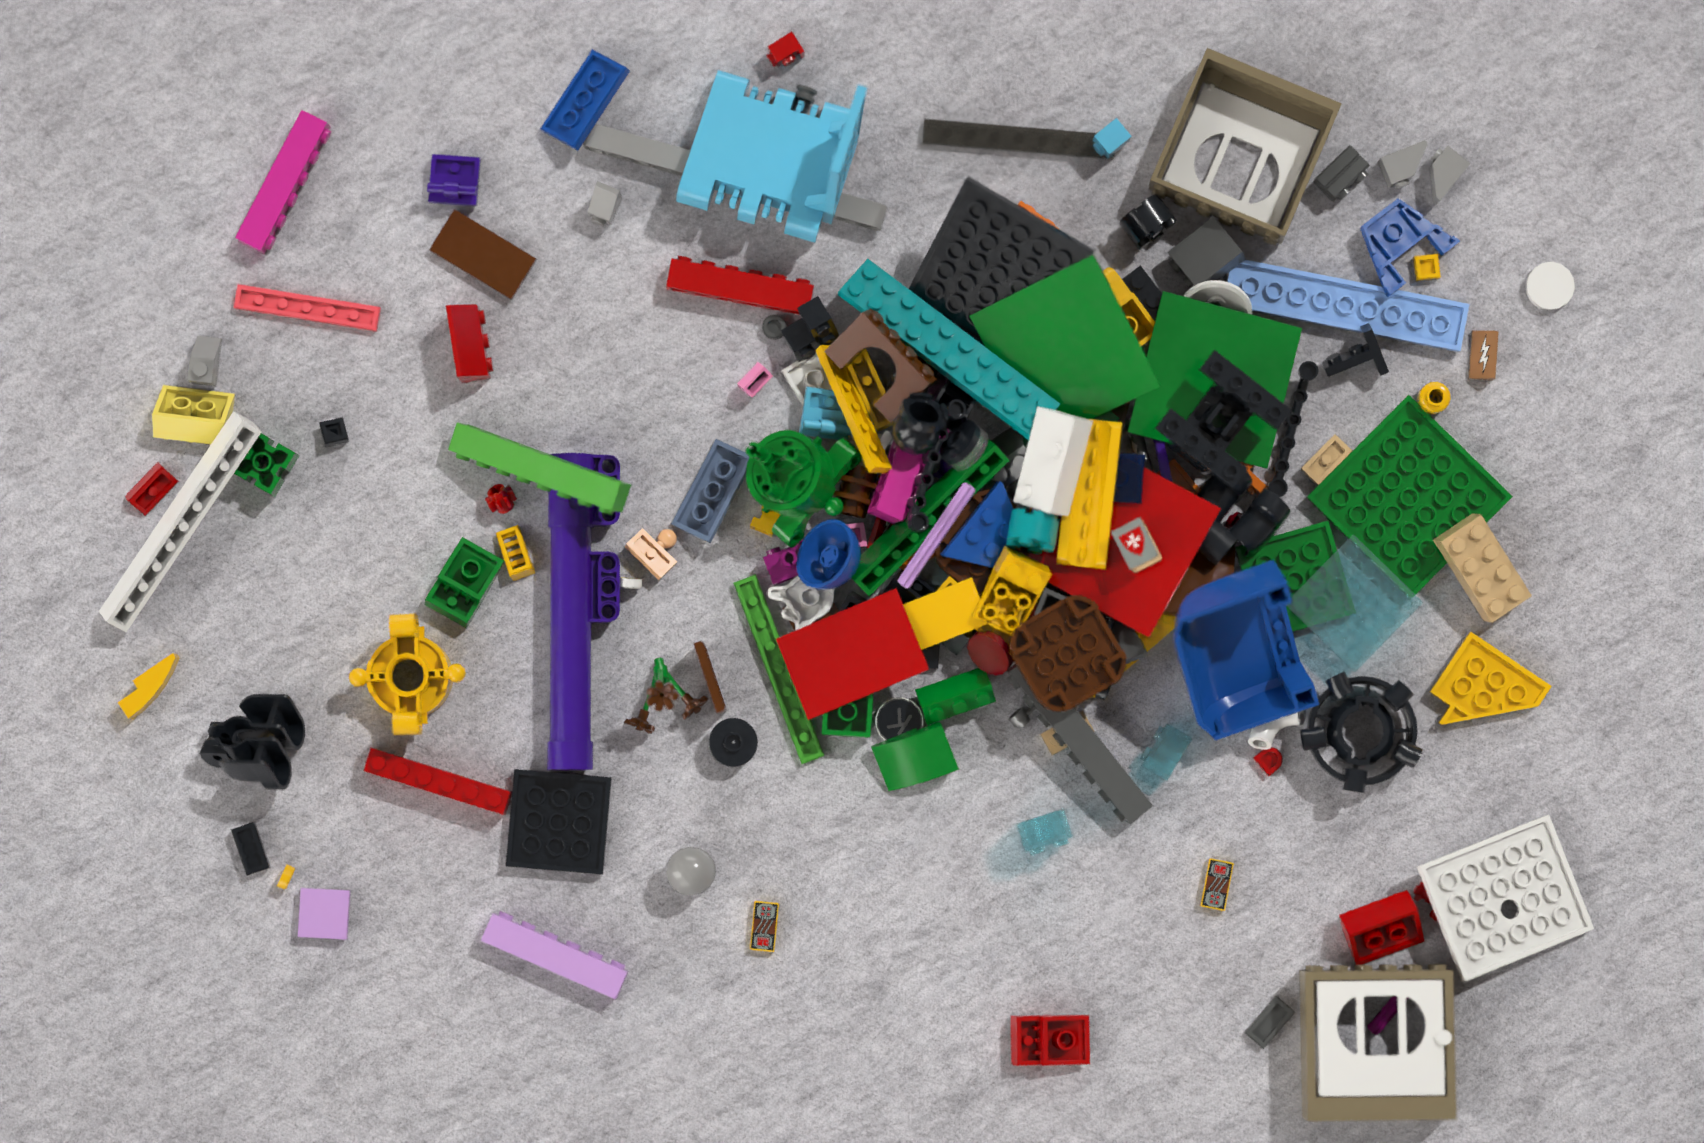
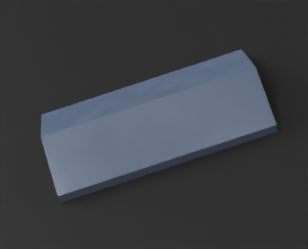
[671,439,749,543]

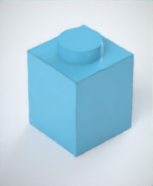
[1092,118,1132,159]

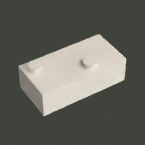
[1013,407,1093,516]

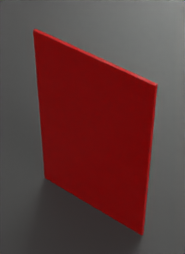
[776,588,930,720]

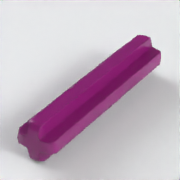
[1367,979,1421,1035]

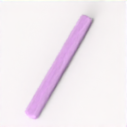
[898,483,975,588]

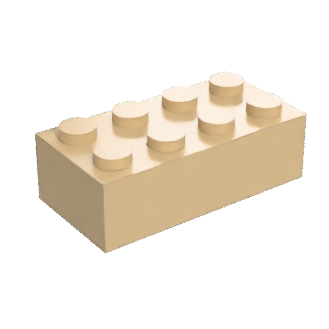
[1433,513,1532,623]

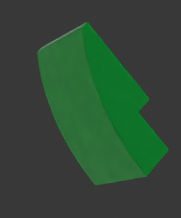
[425,537,504,629]
[871,721,959,791]

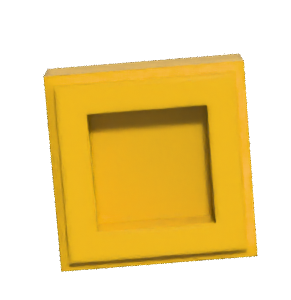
[1413,254,1441,281]

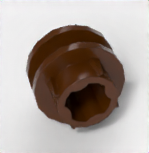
[832,465,877,519]

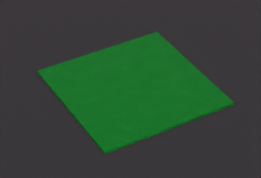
[970,254,1161,419]
[1128,291,1302,469]

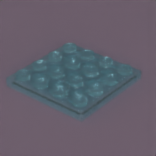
[1286,534,1423,672]

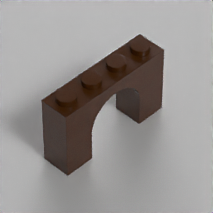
[824,308,937,423]

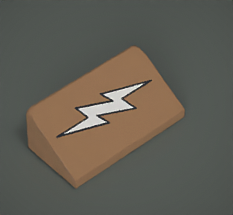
[1468,331,1499,381]

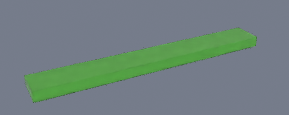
[733,574,824,764]

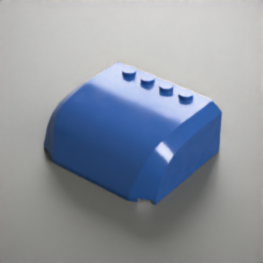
[1174,560,1319,741]

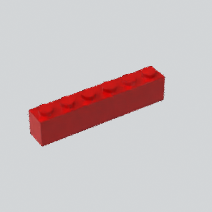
[666,256,814,315]
[363,748,512,815]

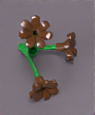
[624,658,708,734]

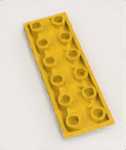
[1057,419,1123,569]

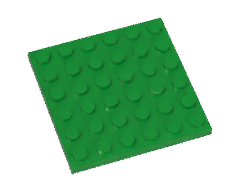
[1306,395,1513,600]

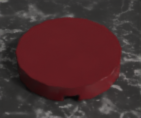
[967,631,1013,675]

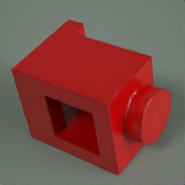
[766,31,805,67]

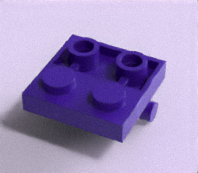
[427,154,481,206]

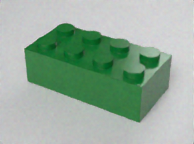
[822,693,873,738]

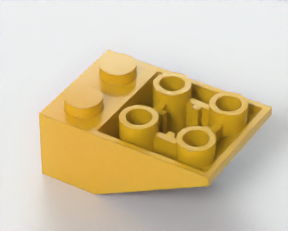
[973,546,1051,635]

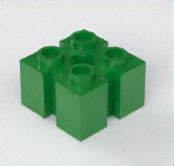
[234,433,299,497]

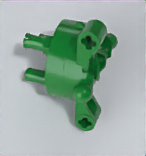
[746,430,862,547]

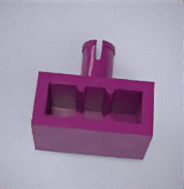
[763,539,803,586]

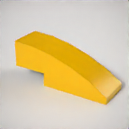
[118,653,180,719]

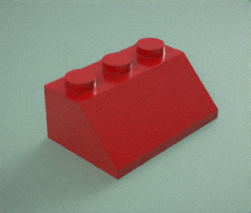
[446,304,494,383]
[1339,890,1425,965]

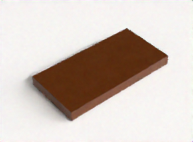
[429,209,537,300]

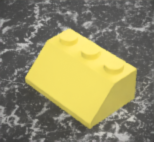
[152,385,235,444]

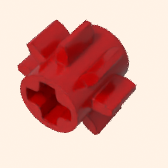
[485,484,517,514]

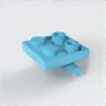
[799,386,851,441]

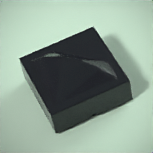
[319,417,349,447]

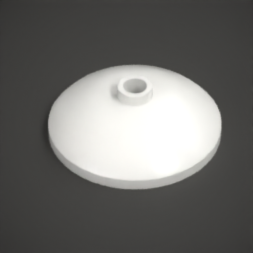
[1183,280,1252,315]

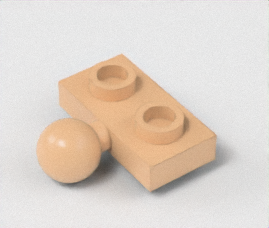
[625,528,677,580]

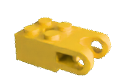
[1103,267,1155,346]

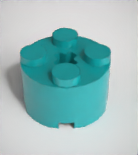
[1006,509,1060,554]

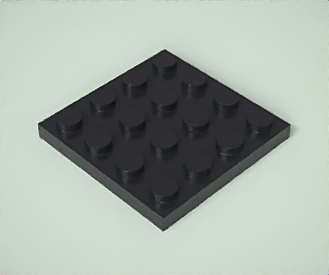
[506,769,612,875]

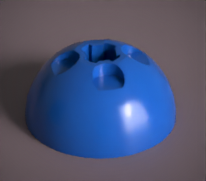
[796,519,861,590]

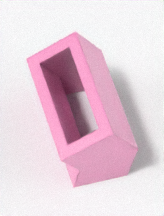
[737,362,773,398]

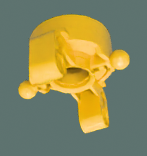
[349,613,466,736]

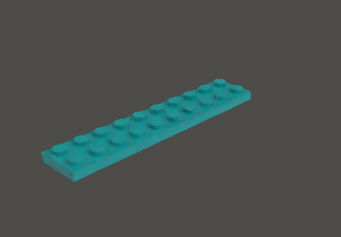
[837,258,1060,440]

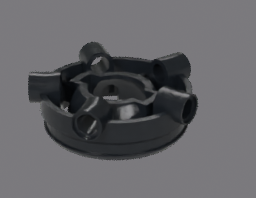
[1300,671,1423,793]

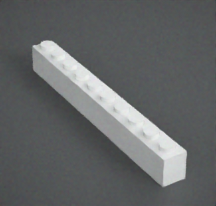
[99,411,261,632]

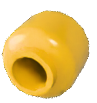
[1417,382,1451,414]

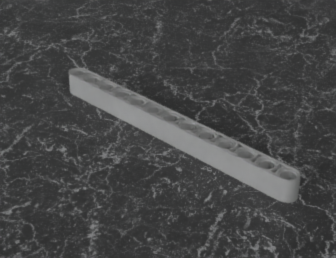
[583,124,887,231]

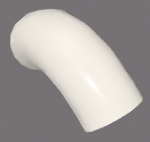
[1248,710,1306,750]

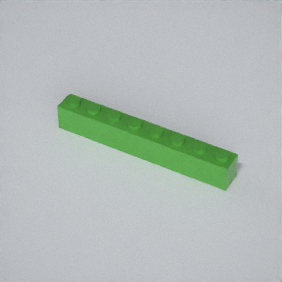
[448,422,632,515]

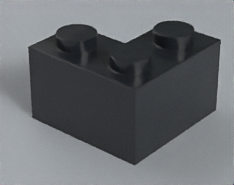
[781,296,839,362]

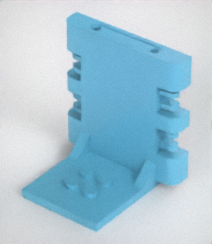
[676,70,867,243]

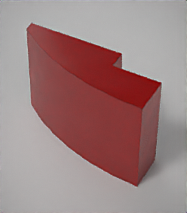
[1010,1015,1090,1066]

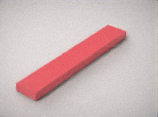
[234,284,381,332]

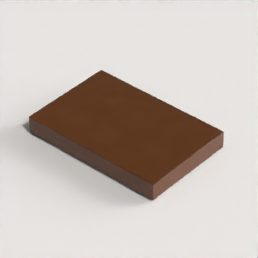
[693,641,727,715]

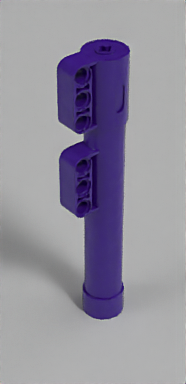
[547,453,620,770]

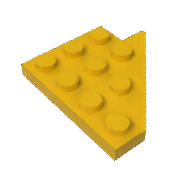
[1429,632,1552,725]

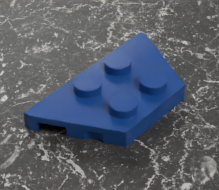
[941,481,1013,568]

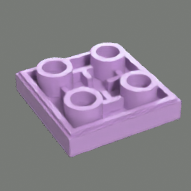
[298,888,351,939]

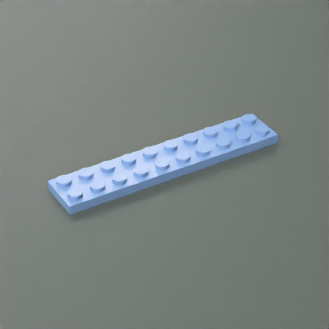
[1227,260,1469,352]

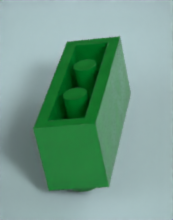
[915,668,996,725]

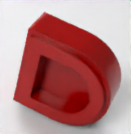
[1253,747,1283,777]

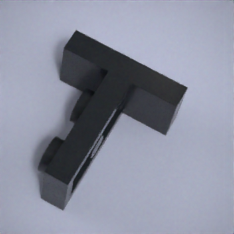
[1322,323,1389,377]

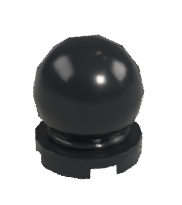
[892,392,949,455]

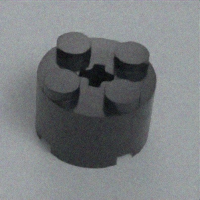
[1119,194,1177,250]

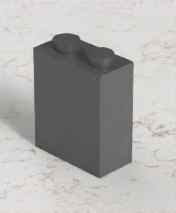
[1168,216,1246,289]

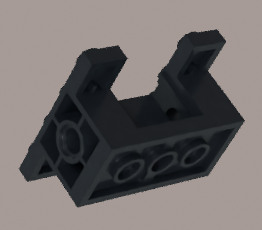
[1154,350,1292,488]

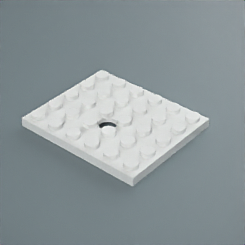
[1417,815,1594,982]

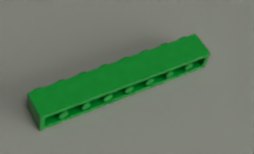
[852,435,1010,596]

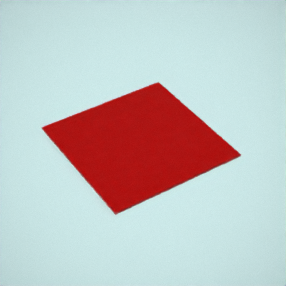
[1028,454,1221,637]

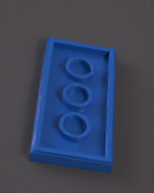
[540,49,630,151]

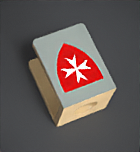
[1111,517,1162,573]

